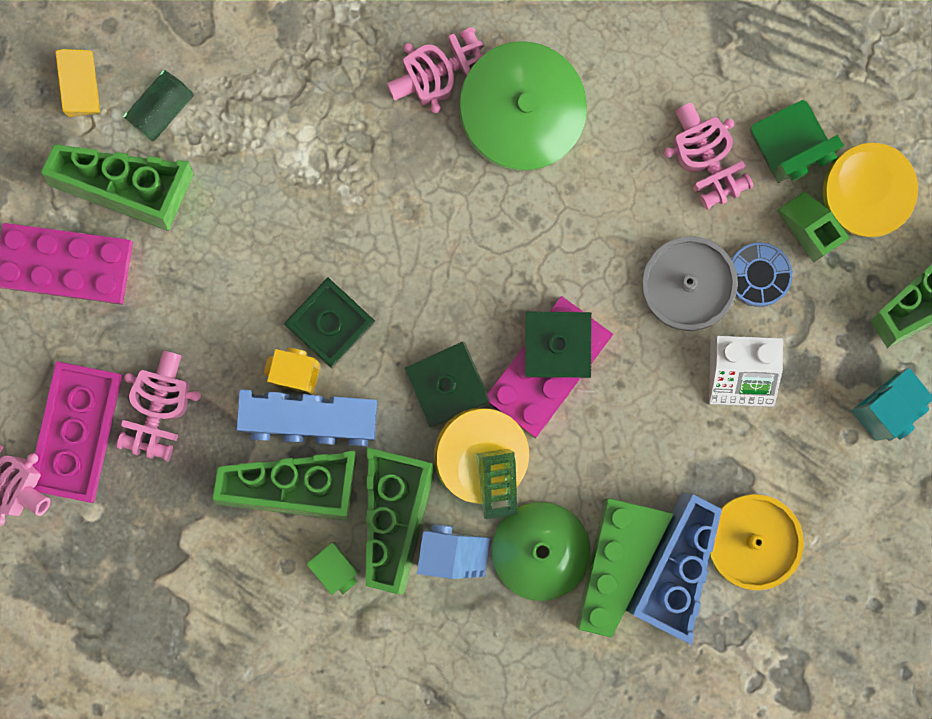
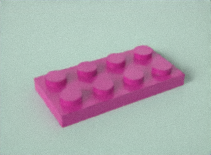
[0,223,133,305]
[488,296,614,438]
[32,361,123,503]

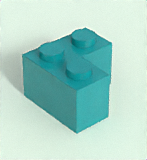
[851,368,932,441]

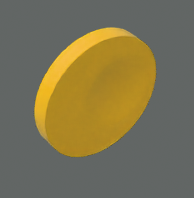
[822,143,918,237]
[434,407,529,504]
[709,494,804,590]

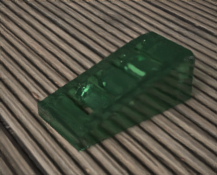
[477,449,517,519]

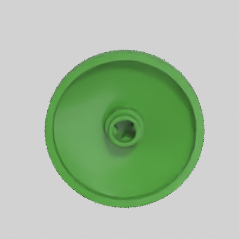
[459,41,587,171]

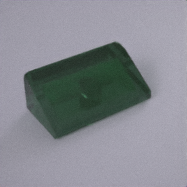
[123,70,194,141]

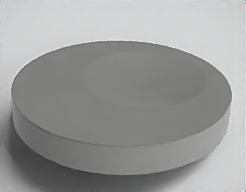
[643,236,738,331]

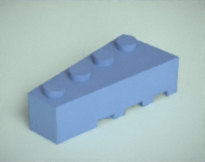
[237,390,378,446]
[626,492,722,645]
[417,523,491,579]

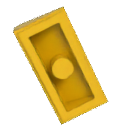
[55,49,100,118]

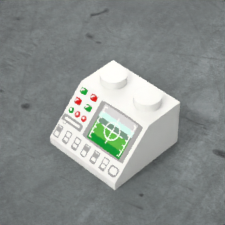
[709,336,783,407]

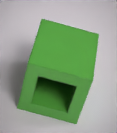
[307,542,360,595]

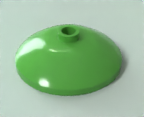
[492,502,590,601]

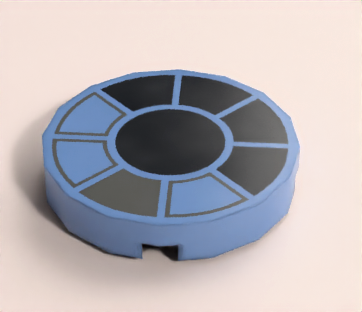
[731,242,793,307]

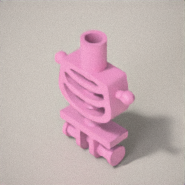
[387,27,484,113]
[664,103,753,210]
[117,350,201,462]
[0,445,50,526]

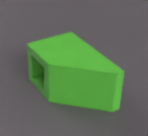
[777,192,850,263]

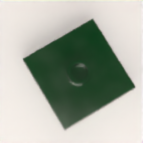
[284,277,376,369]
[525,311,592,379]
[405,341,490,427]

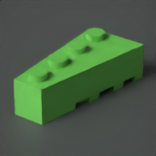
[41,144,194,231]
[871,264,932,349]
[366,447,436,594]
[213,451,357,521]
[576,498,673,638]

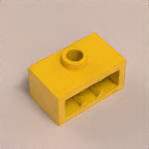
[264,347,321,395]

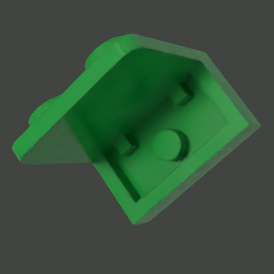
[750,100,844,183]

